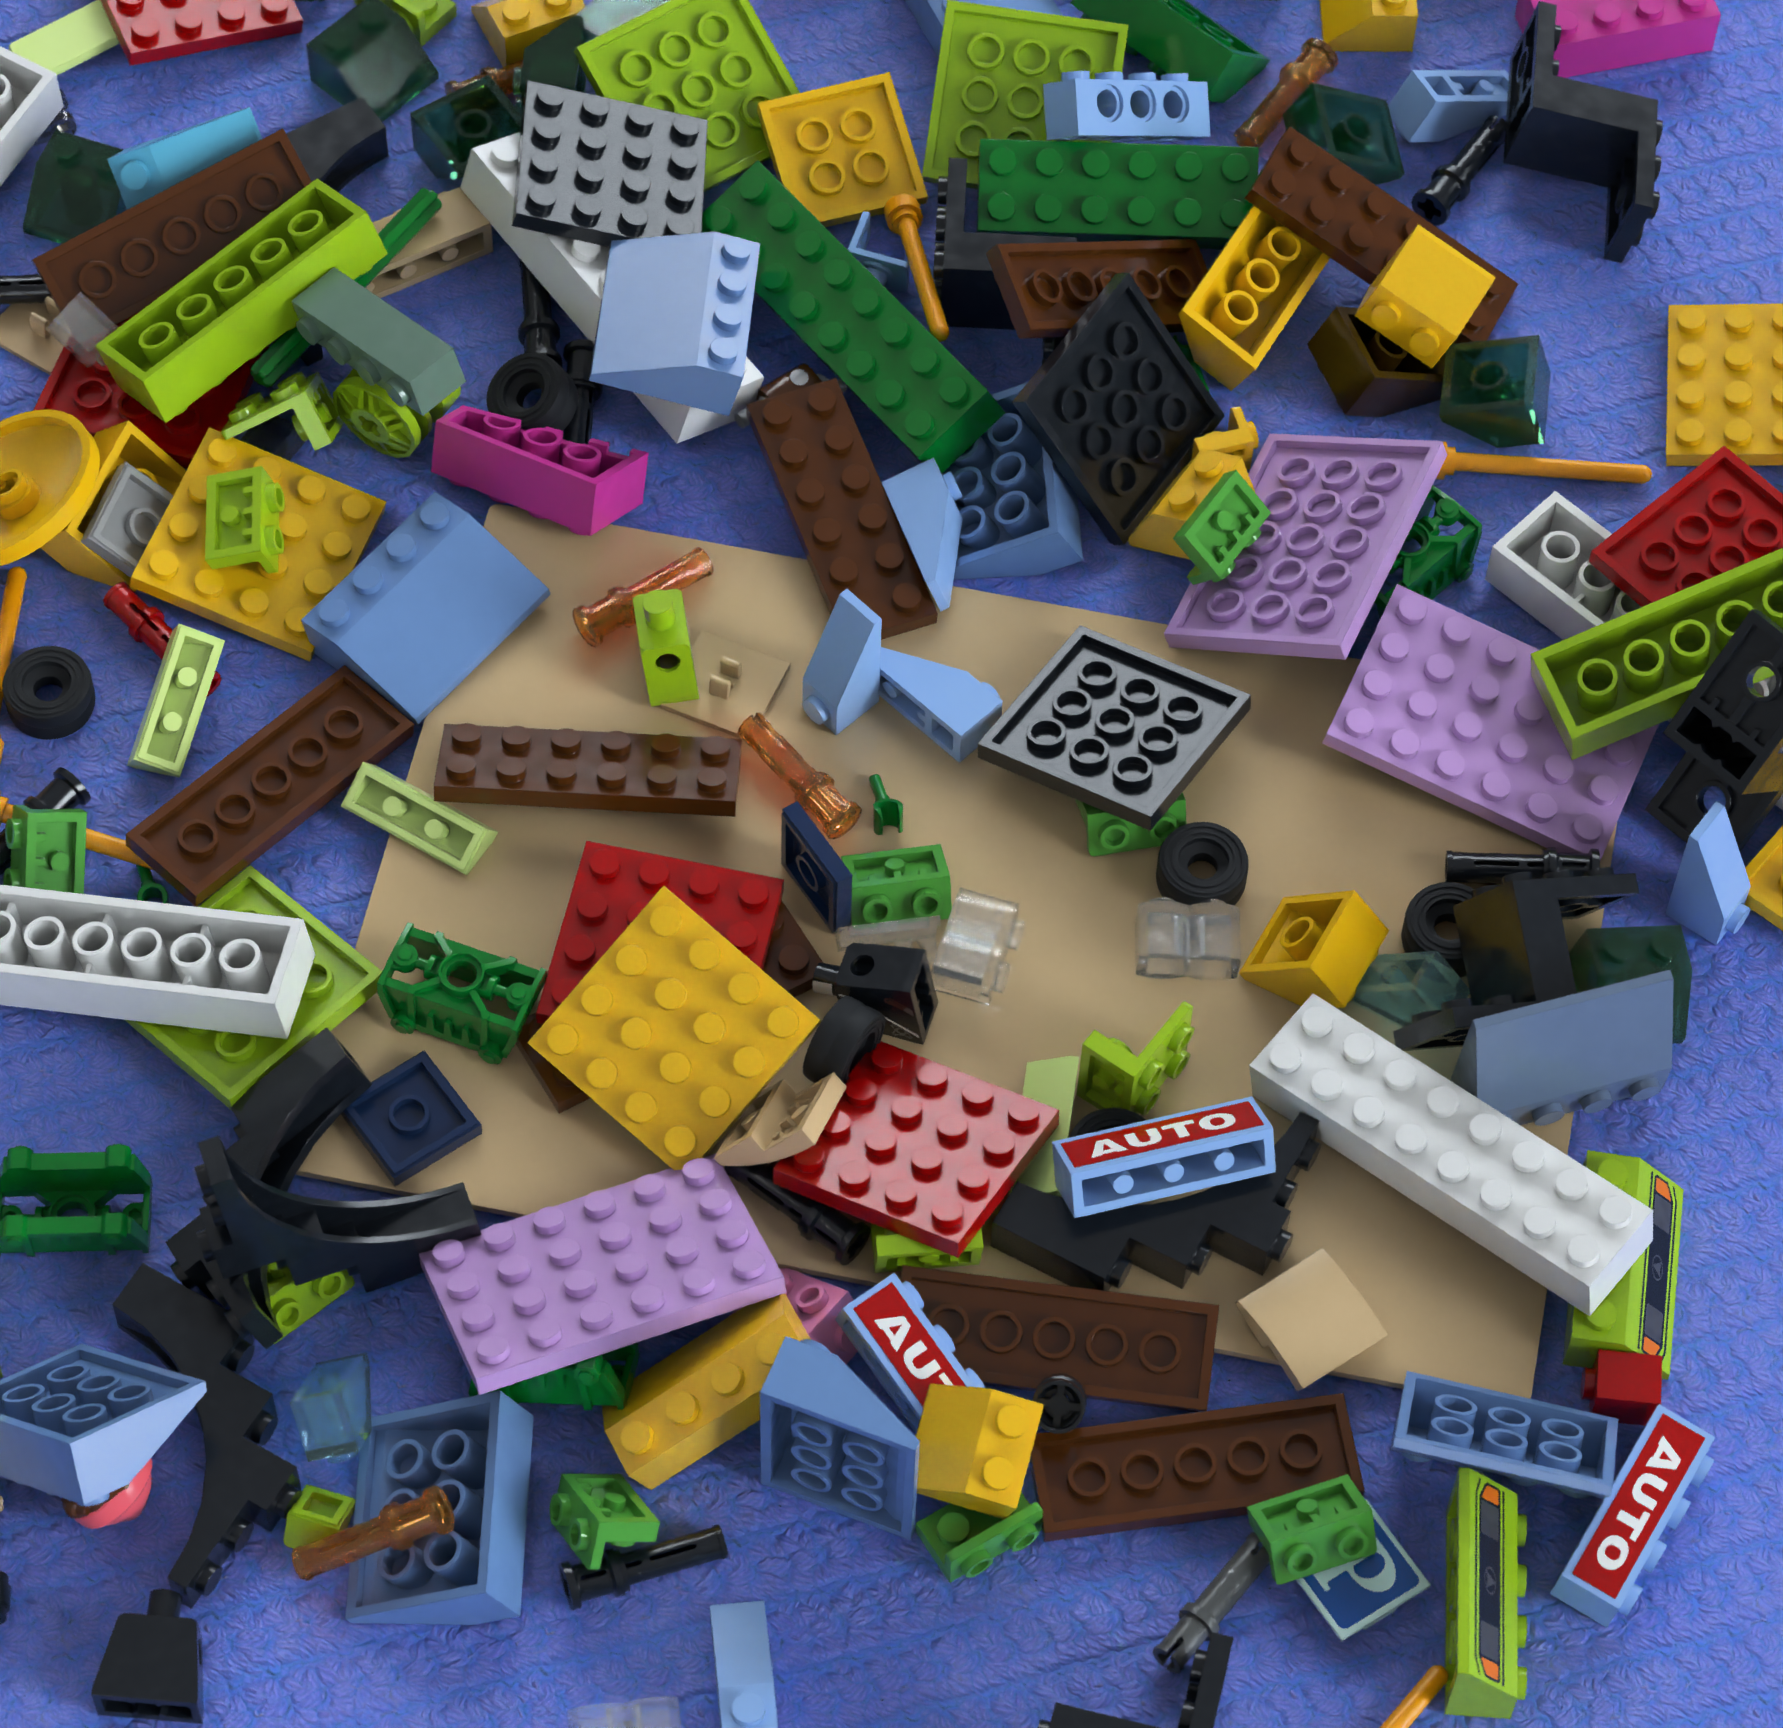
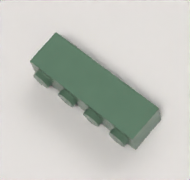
[291,267,466,416]

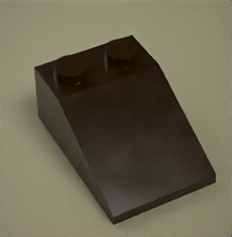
[1307,306,1480,417]

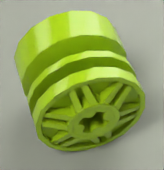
[333,368,461,458]

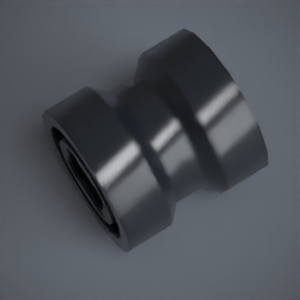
[1032,1373,1087,1434]

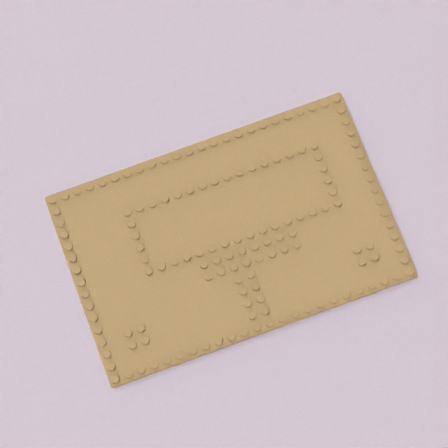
[296,504,1617,1399]

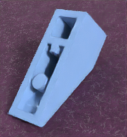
[1385,70,1509,142]
[882,457,963,611]
[802,589,882,735]
[879,647,1003,763]
[1665,801,1751,945]
[710,1601,778,1728]

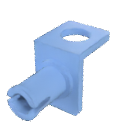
[848,211,909,293]

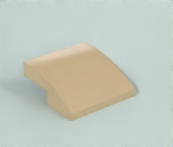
[714,1072,847,1166]
[1235,1248,1388,1391]

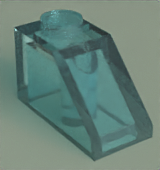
[1350,951,1470,1027]
[290,1352,372,1463]

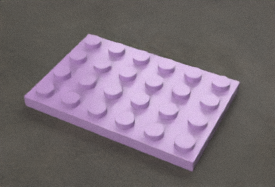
[1164,434,1447,660]
[1322,584,1659,861]
[419,1153,787,1395]

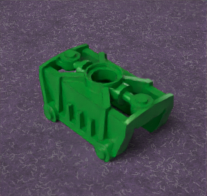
[1374,485,1482,619]
[377,922,548,1064]
[0,1144,152,1257]
[468,1342,640,1410]

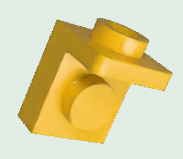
[1192,406,1259,470]

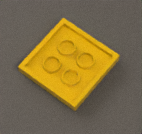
[757,72,928,227]

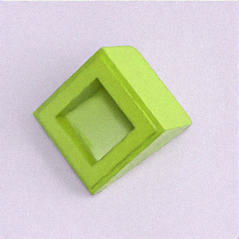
[283,1484,355,1560]

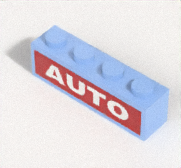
[1052,1096,1276,1218]
[835,1272,985,1433]
[1550,1404,1715,1628]

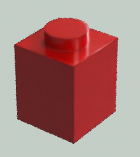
[1581,1349,1662,1426]

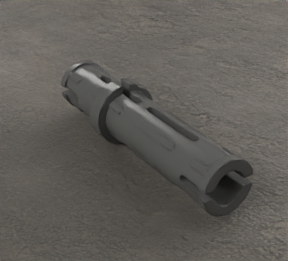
[1152,1532,1270,1674]

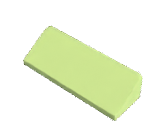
[9,0,120,75]
[127,623,225,778]
[341,762,498,875]
[1008,1056,1079,1197]

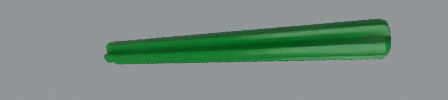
[250,188,442,388]

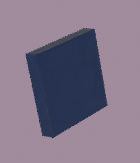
[781,801,852,935]
[341,1050,482,1186]

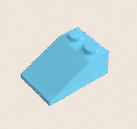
[107,107,262,210]

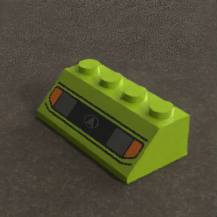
[1563,1150,1684,1380]
[1444,1467,1527,1719]

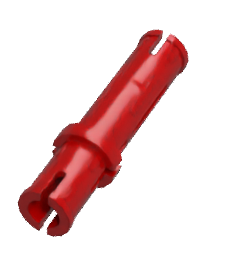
[103,582,221,696]

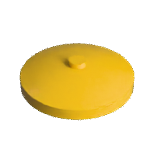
[0,409,100,566]

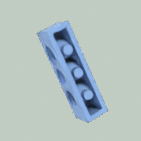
[1043,71,1211,142]

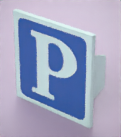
[1296,1500,1431,1642]

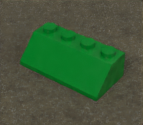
[1070,0,1270,103]

